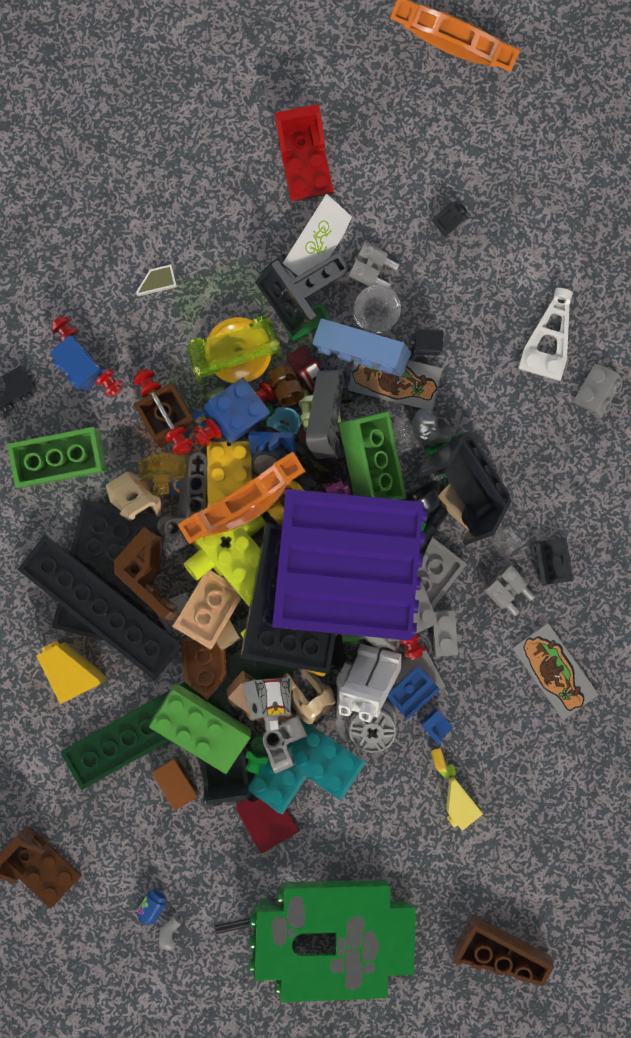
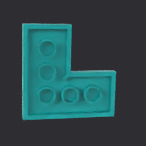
[249,715,366,815]

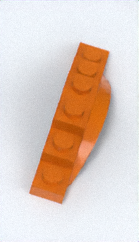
[390,0,521,72]
[177,452,306,544]

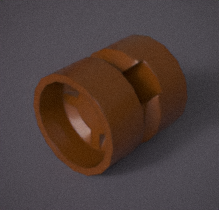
[267,365,305,407]

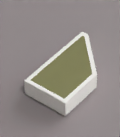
[136,265,177,296]

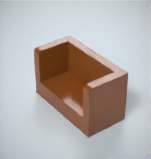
[151,756,199,811]

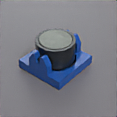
[248,431,297,476]

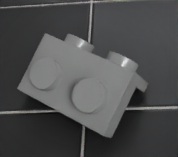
[573,364,623,418]

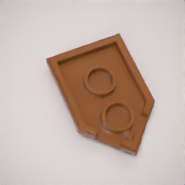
[181,637,228,700]

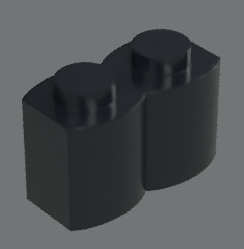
[408,329,443,356]

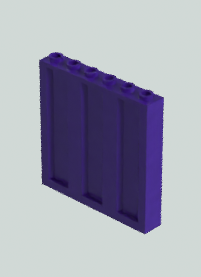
[272,489,427,641]

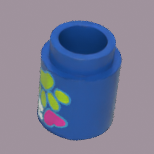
[136,889,167,925]

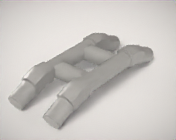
[335,660,354,743]

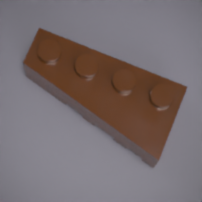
[452,914,554,986]

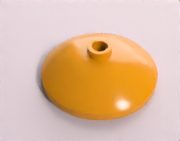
[205,317,272,384]

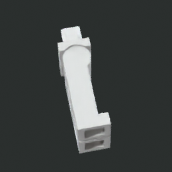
[339,644,402,722]

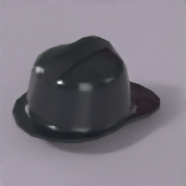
[403,480,441,514]

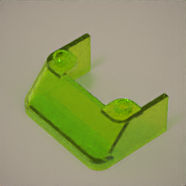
[186,316,283,385]

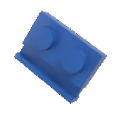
[387,665,440,719]

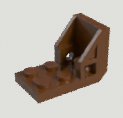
[114,527,179,621]
[0,826,82,909]

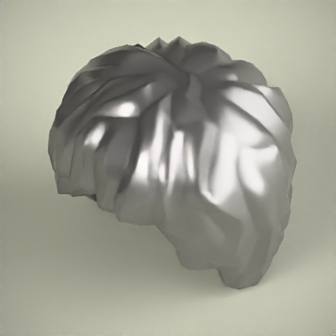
[411,407,454,446]

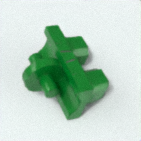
[245,735,271,774]

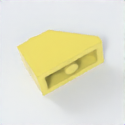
[446,776,483,831]

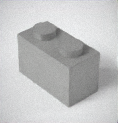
[431,609,458,657]

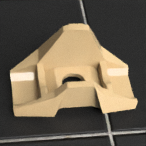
[106,472,161,521]

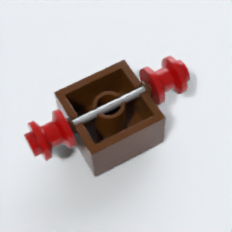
[134,369,198,455]

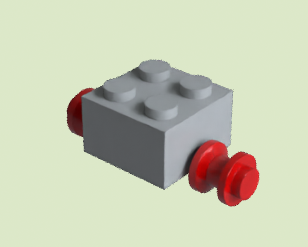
[388,582,438,660]

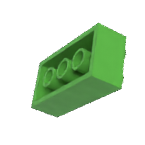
[339,412,406,500]
[7,427,108,488]
[149,683,251,774]

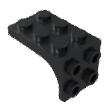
[200,715,249,806]

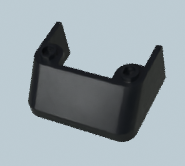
[418,432,511,545]

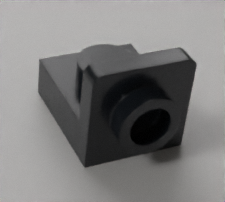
[431,202,469,237]

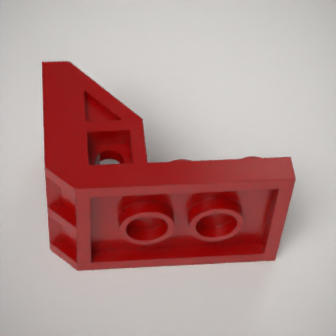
[275,104,334,202]

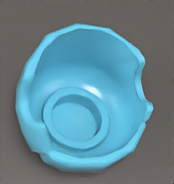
[267,407,301,438]

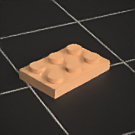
[172,570,241,649]

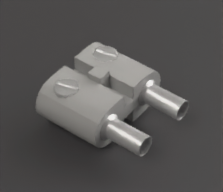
[348,241,399,290]
[483,563,535,616]

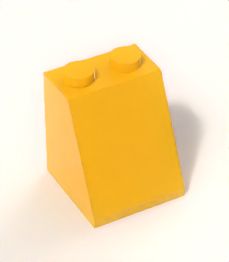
[36,641,108,704]

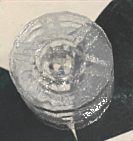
[352,285,401,335]

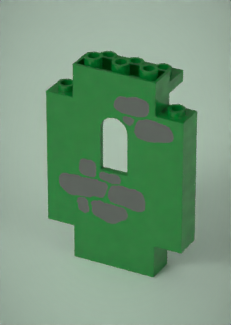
[248,880,416,1003]

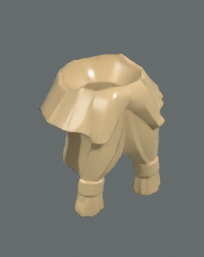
[283,670,336,724]

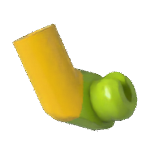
[431,748,456,778]

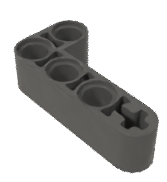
[306,370,344,459]
[157,450,208,538]

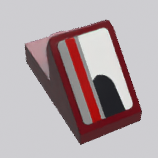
[286,345,322,394]

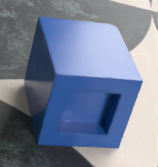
[420,708,453,745]

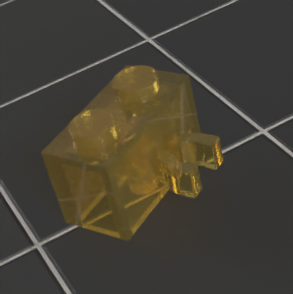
[138,452,186,496]

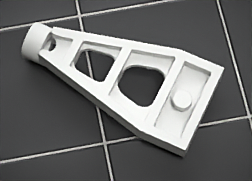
[518,288,573,381]

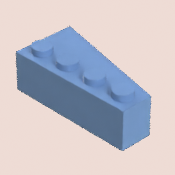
[312,318,411,378]

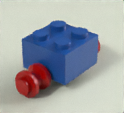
[50,316,123,397]
[193,377,275,447]

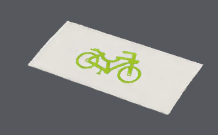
[283,194,352,276]

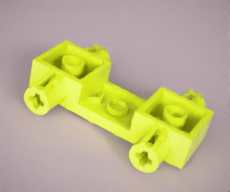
[183,515,265,638]

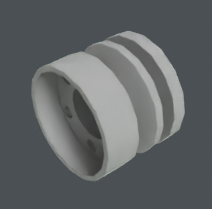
[349,698,396,753]

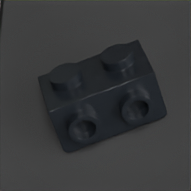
[534,537,574,586]

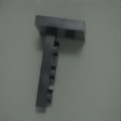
[255,253,350,337]

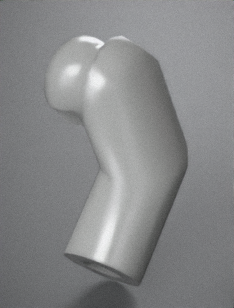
[159,916,181,951]

